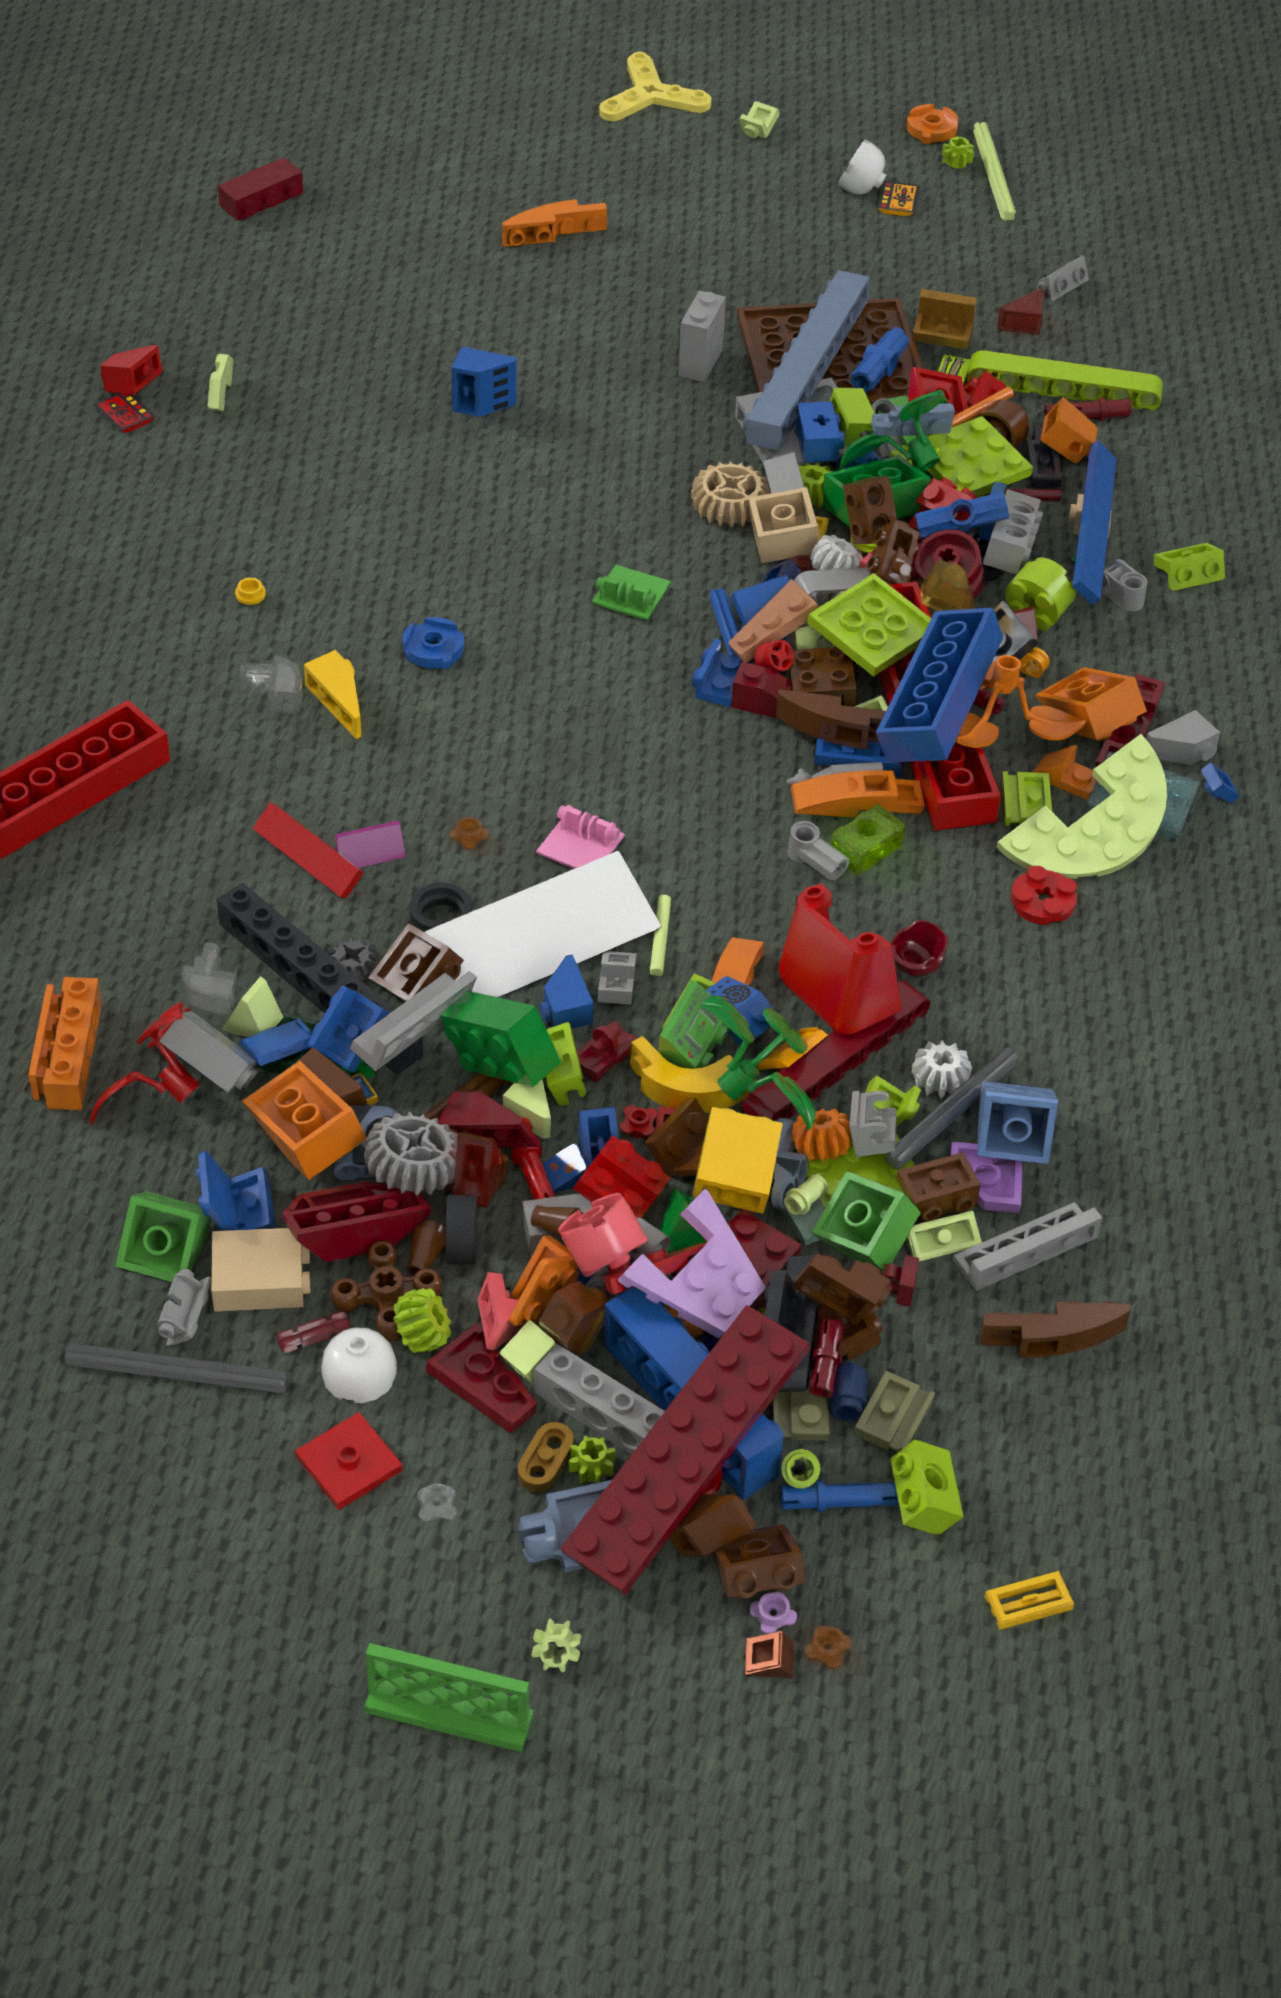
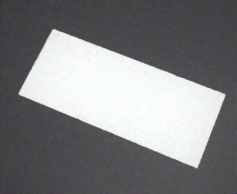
[425,851,661,997]

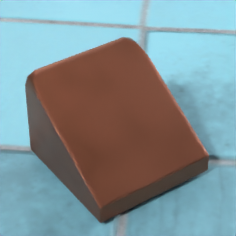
[745,1631,794,1679]

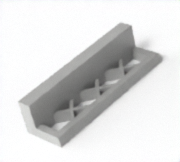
[350,971,477,1071]
[953,1202,1102,1291]

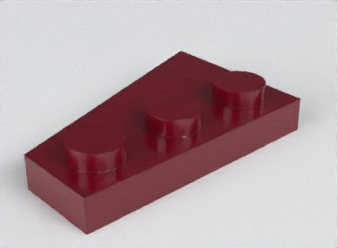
[426,1322,537,1433]

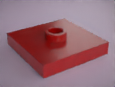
[295,1412,403,1510]

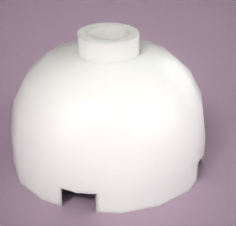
[837,139,886,194]
[321,1327,397,1403]

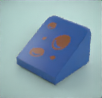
[542,1143,587,1193]

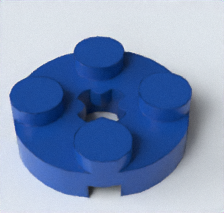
[402,617,464,669]

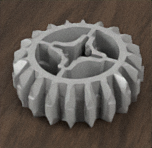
[364,1111,462,1196]

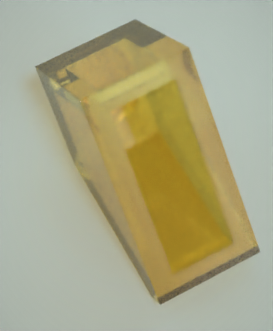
[921,559,976,611]

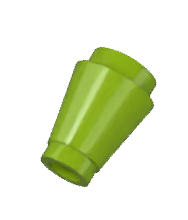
[782,1449,820,1488]

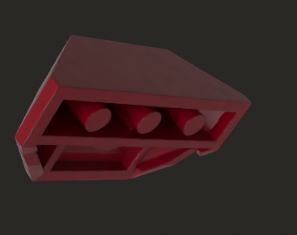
[282,1181,431,1262]

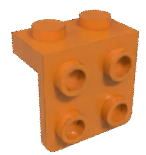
[509,1235,579,1326]

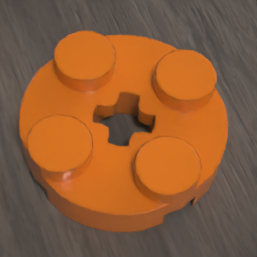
[906,104,958,144]

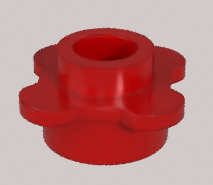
[620,1105,657,1138]

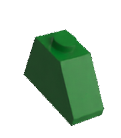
[659,1187,707,1252]

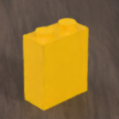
[692,1107,783,1214]

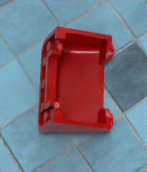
[778,883,902,1034]

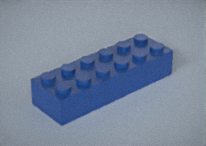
[876,608,1003,762]
[603,1287,784,1500]

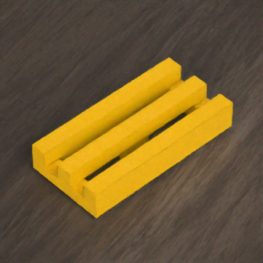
[985,1571,1074,1630]

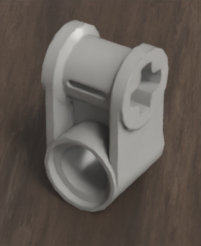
[1101,559,1147,611]

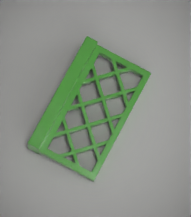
[365,1643,533,1752]

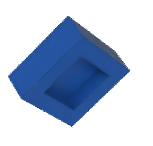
[1201,762,1240,803]

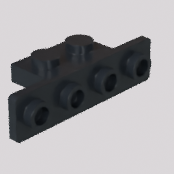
[764,1255,822,1392]

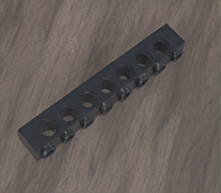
[216,882,423,1075]

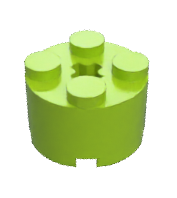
[1005,557,1077,631]

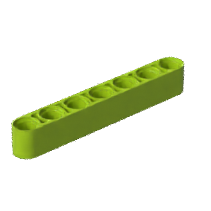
[967,350,1163,411]

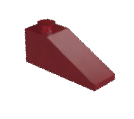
[731,662,793,718]
[438,1091,540,1147]

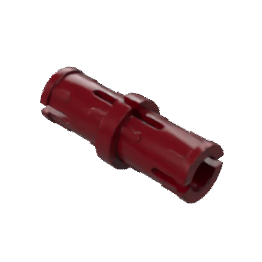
[809,1319,845,1398]

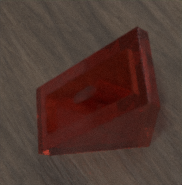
[997,288,1045,335]
[453,1132,503,1208]

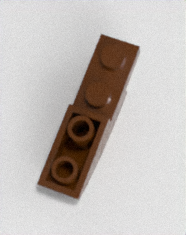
[776,689,886,750]
[979,1301,1131,1358]

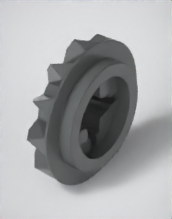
[327,937,380,981]

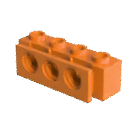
[28,977,102,1110]

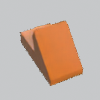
[1033,745,1100,800]

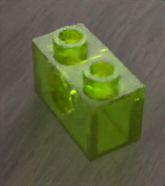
[831,804,906,877]

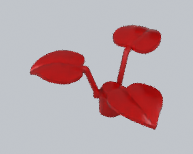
[89,1002,200,1125]

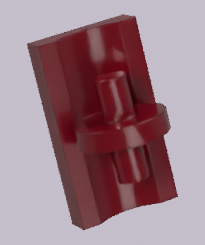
[576,1020,638,1082]

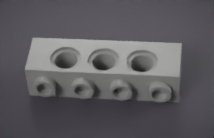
[982,489,1043,574]
[534,1344,665,1455]

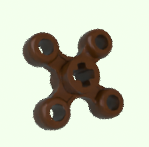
[331,1241,442,1341]

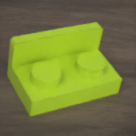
[1153,543,1225,591]

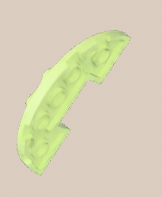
[996,734,1167,879]

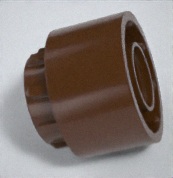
[976,400,1029,448]

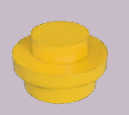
[235,578,266,605]

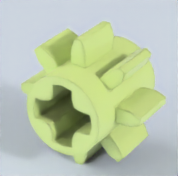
[531,1619,582,1672]

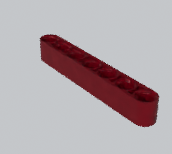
[741,980,931,1121]

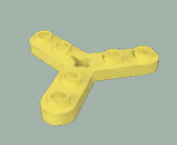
[599,52,712,121]

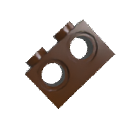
[843,476,897,544]

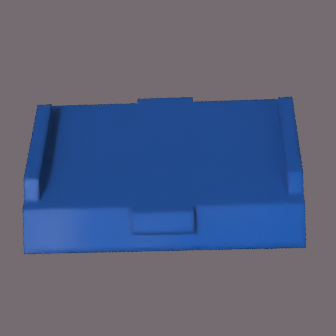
[239,1018,312,1066]

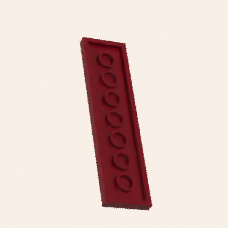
[560,1305,810,1596]

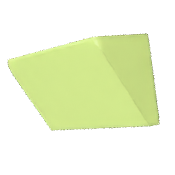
[905,1211,982,1261]

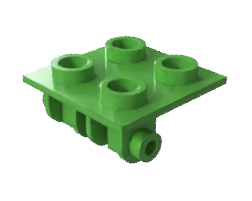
[592,565,671,621]

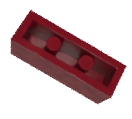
[218,157,304,221]

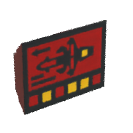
[93,393,155,433]

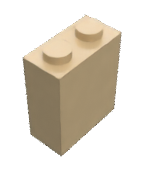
[211,1228,311,1311]

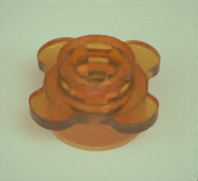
[450,817,489,850]
[805,1626,851,1669]

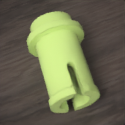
[784,1174,828,1215]

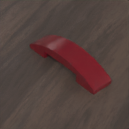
[1095,674,1165,766]

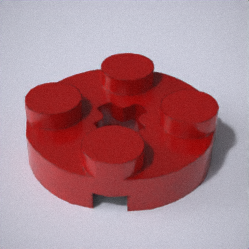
[1010,866,1077,925]

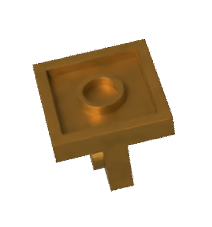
[912,289,977,349]

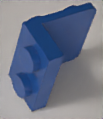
[196,1151,276,1231]

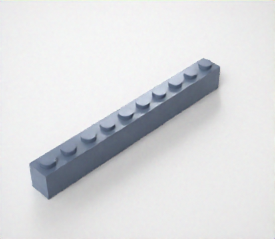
[743,270,870,451]

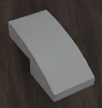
[597,951,637,1005]

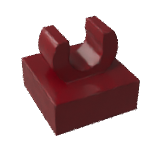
[882,1255,920,1306]

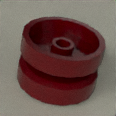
[914,529,985,609]

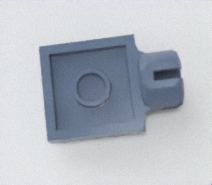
[518,1480,612,1573]

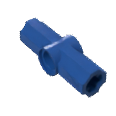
[850,327,909,394]
[915,492,1009,541]

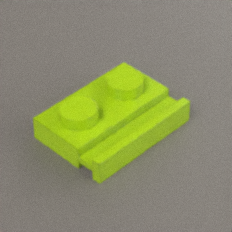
[1001,771,1052,826]

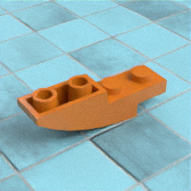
[502,199,607,247]
[791,770,925,818]

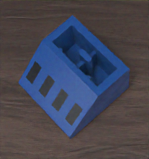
[451,347,517,417]

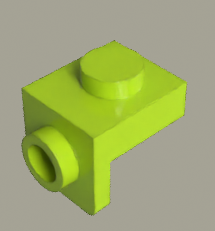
[865,1075,921,1127]

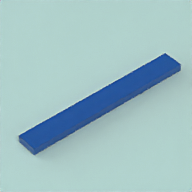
[1072,440,1117,605]

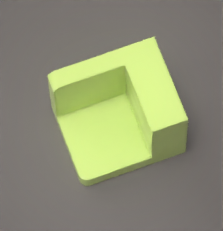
[499,1320,556,1386]

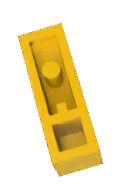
[304,650,361,739]

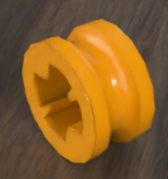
[1020,647,1050,678]

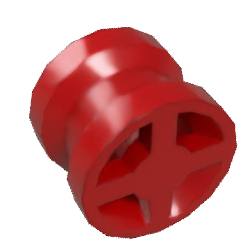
[755,640,794,672]

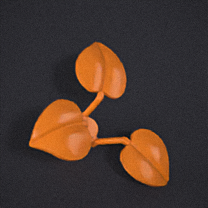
[955,655,1086,748]

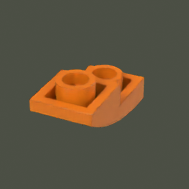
[712,937,764,986]

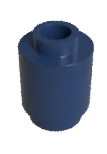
[829,1362,868,1422]

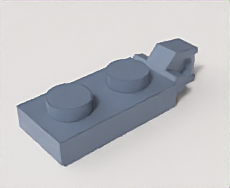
[871,403,955,436]

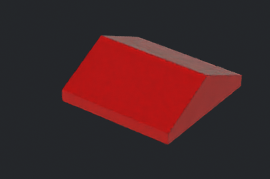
[908,367,968,416]

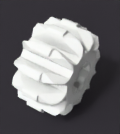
[810,535,863,570]
[912,1040,972,1099]

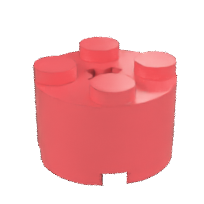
[558,1193,648,1277]

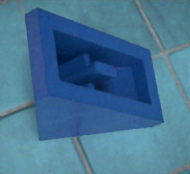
[578,1107,618,1169]

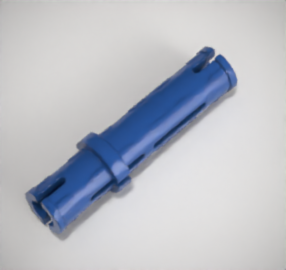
[780,1481,899,1512]

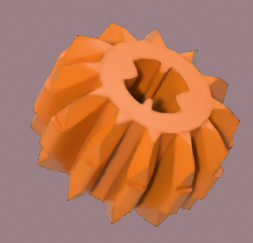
[792,1108,852,1162]

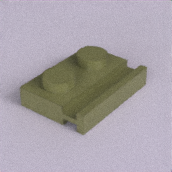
[772,1370,829,1440]
[853,1371,936,1452]

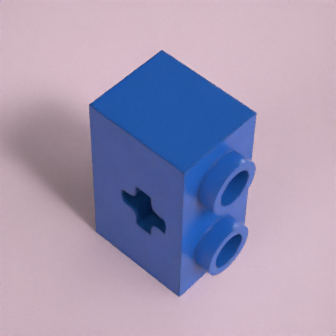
[795,401,844,463]

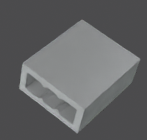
[678,291,726,382]
[159,1011,258,1092]

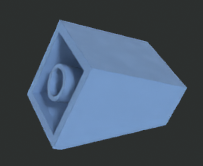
[977,1081,1058,1164]

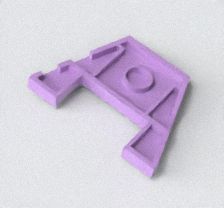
[617,1189,766,1338]

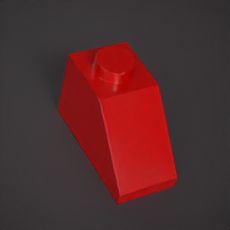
[100,345,163,395]

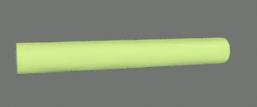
[650,895,671,976]

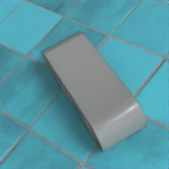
[794,568,870,607]

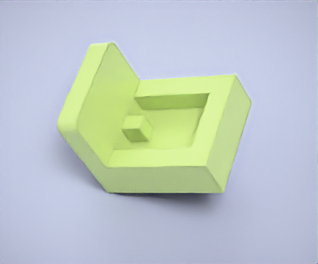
[739,101,779,139]

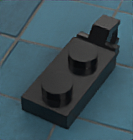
[1026,426,1062,487]

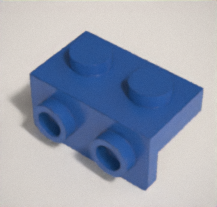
[307,986,389,1072]

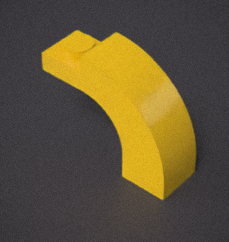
[630,1036,749,1113]

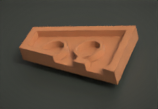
[728,579,819,663]

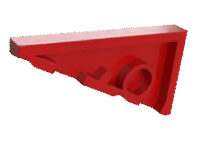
[599,1242,707,1294]

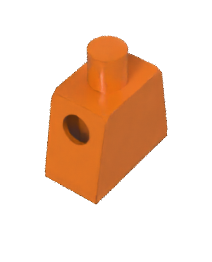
[1040,397,1098,463]

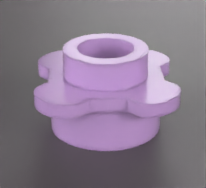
[750,1592,797,1634]

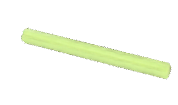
[973,122,1016,221]

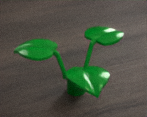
[840,390,949,472]
[700,995,816,1131]

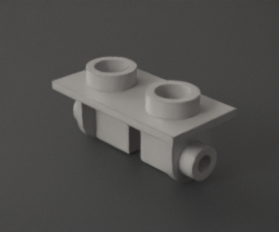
[1036,255,1089,301]
[157,1269,212,1347]

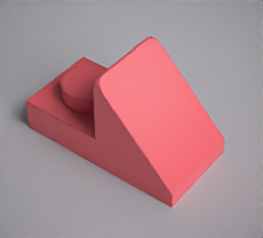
[477,1272,524,1350]

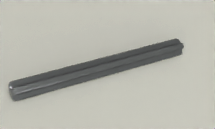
[885,1048,1018,1169]
[65,1343,288,1393]

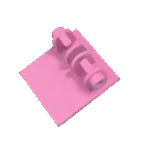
[536,805,625,869]

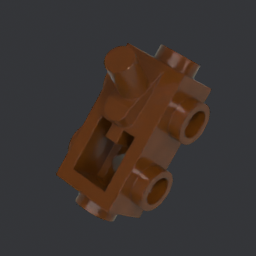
[866,520,920,585]

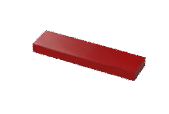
[252,802,364,899]

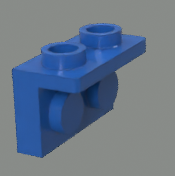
[692,639,750,707]

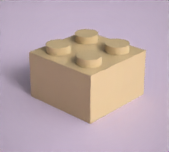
[749,487,819,564]

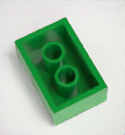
[823,455,931,527]
[439,991,561,1087]

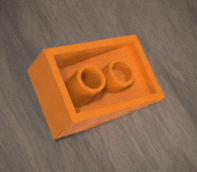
[1035,667,1147,741]
[242,1060,366,1180]

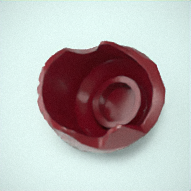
[891,920,949,977]

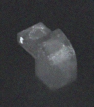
[239,656,303,713]
[182,942,239,1019]

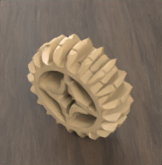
[691,461,771,529]

